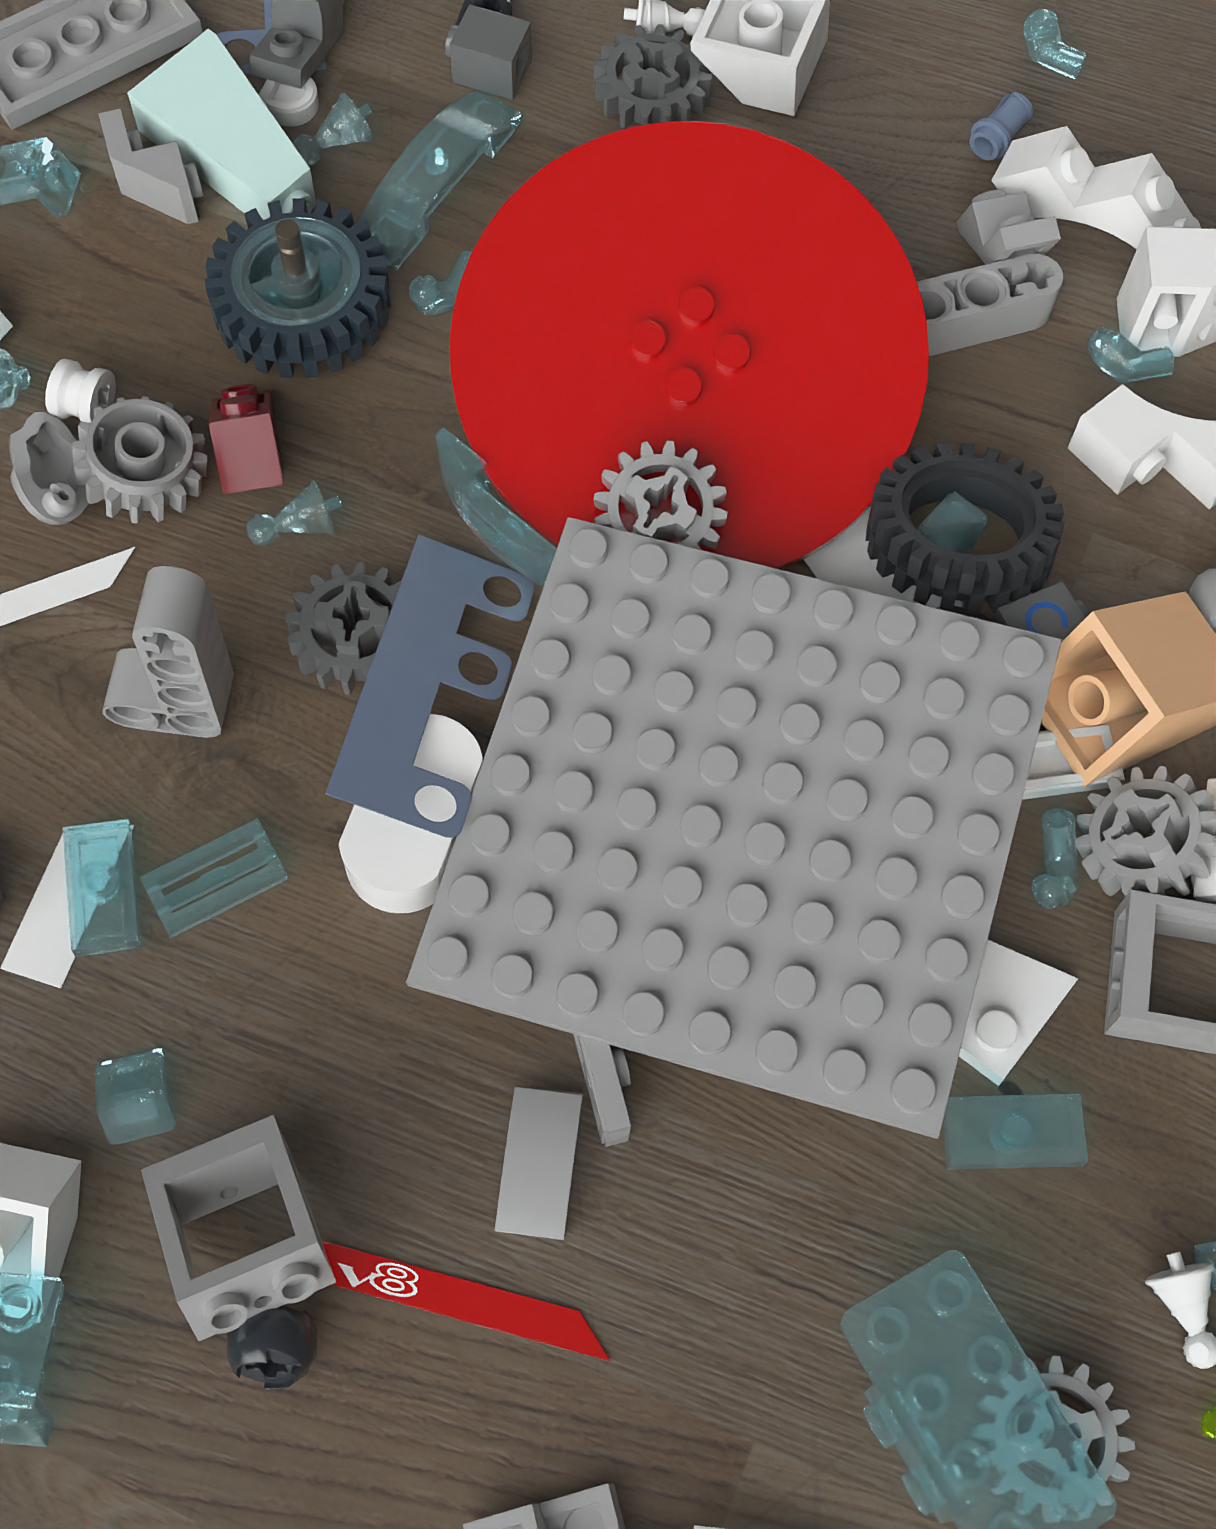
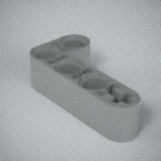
[917,253,1063,356]
[103,566,234,738]

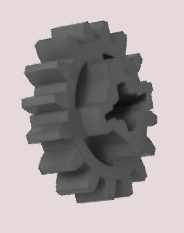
[594,24,712,129]
[285,562,401,695]

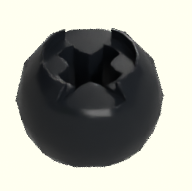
[227,1305,317,1390]

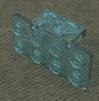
[840,1250,1117,1529]

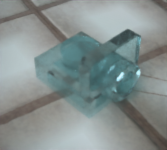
[0,136,80,217]

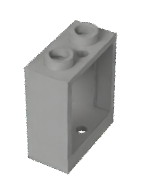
[1104,890,1216,1054]
[141,1115,336,1341]

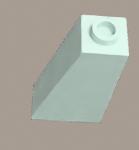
[127,29,316,220]

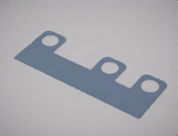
[325,534,535,838]

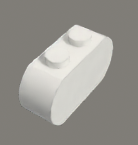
[339,714,483,913]

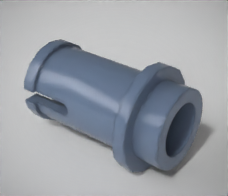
[970,92,1033,161]

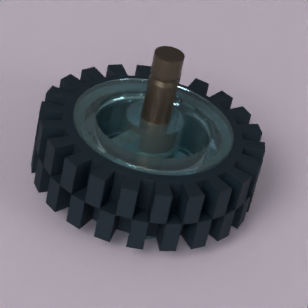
[205,198,391,378]

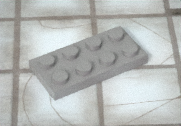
[0,0,203,130]

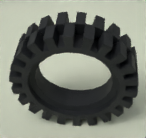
[865,443,1065,615]

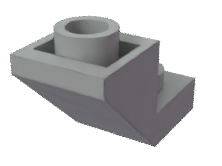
[98,109,203,224]
[957,189,1061,265]

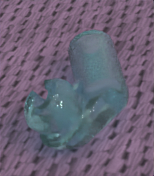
[408,251,472,316]

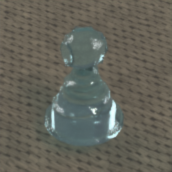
[293,92,373,166]
[247,479,342,546]

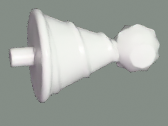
[623,0,705,37]
[1145,1251,1216,1369]

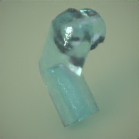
[1023,9,1087,80]
[1087,328,1174,383]
[1032,809,1079,908]

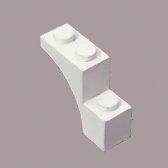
[991,126,1201,249]
[1068,384,1216,510]

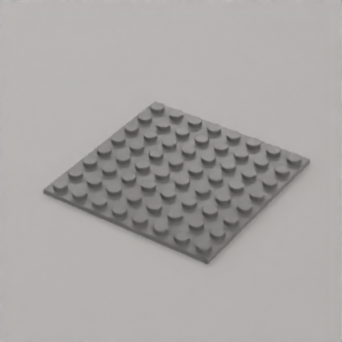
[406,517,1062,1139]

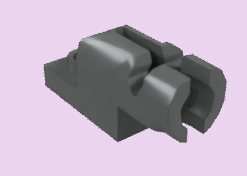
[250,0,346,89]

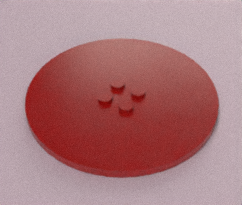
[450,121,929,570]

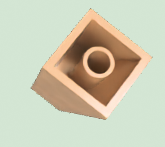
[1041,591,1216,787]

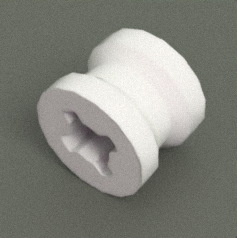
[46,359,116,423]

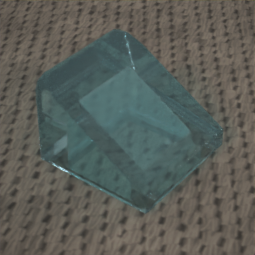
[917,491,988,553]
[95,1048,176,1144]

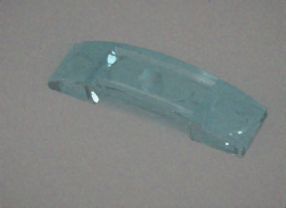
[358,90,523,270]
[435,427,557,587]

